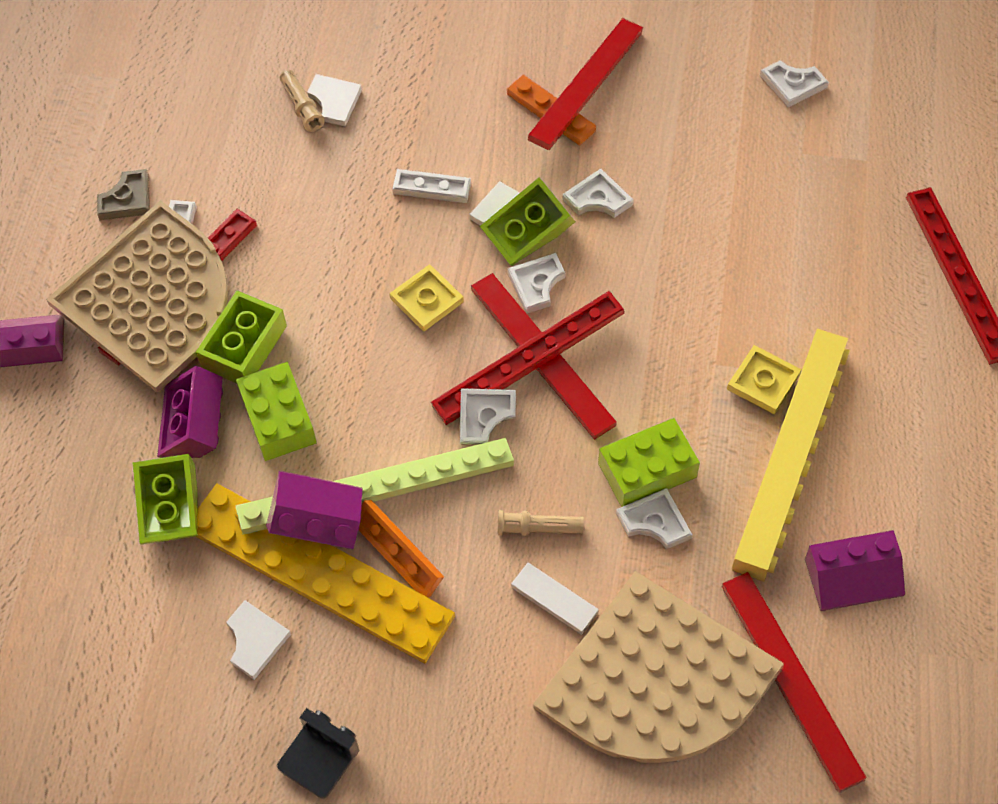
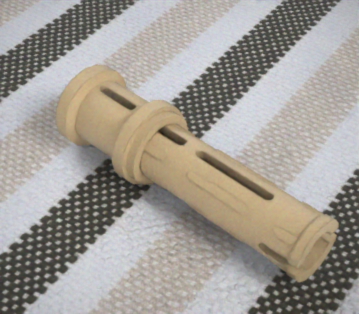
[279,70,325,132]
[498,510,584,536]

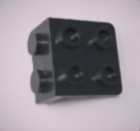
[277,708,360,799]

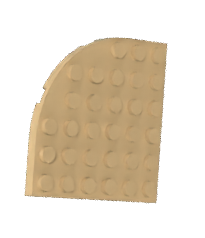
[46,200,228,393]
[533,571,784,763]

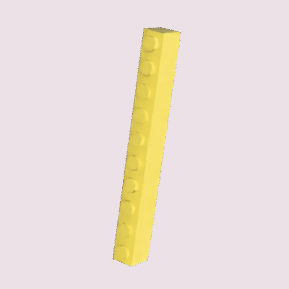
[732,329,850,582]

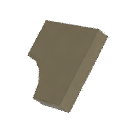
[97,169,150,220]

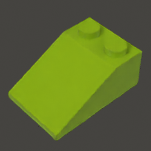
[480,177,576,266]
[133,454,198,545]

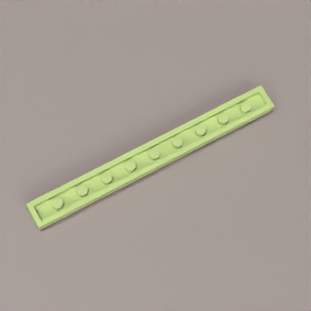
[235,438,514,535]

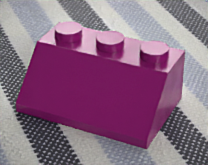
[0,314,64,368]
[157,366,223,458]
[266,471,363,549]
[805,530,905,611]

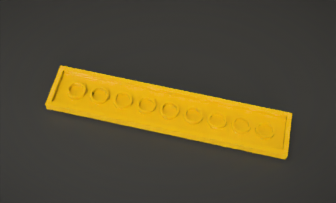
[195,483,455,664]

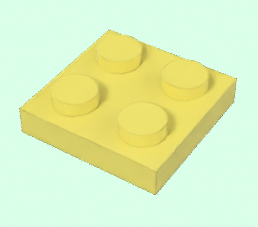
[390,264,464,332]
[727,345,802,415]

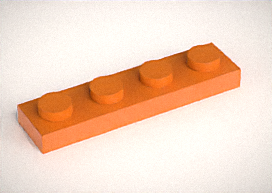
[507,74,596,146]
[358,500,444,598]

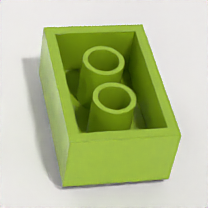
[196,290,287,383]
[236,361,317,461]
[598,418,700,507]

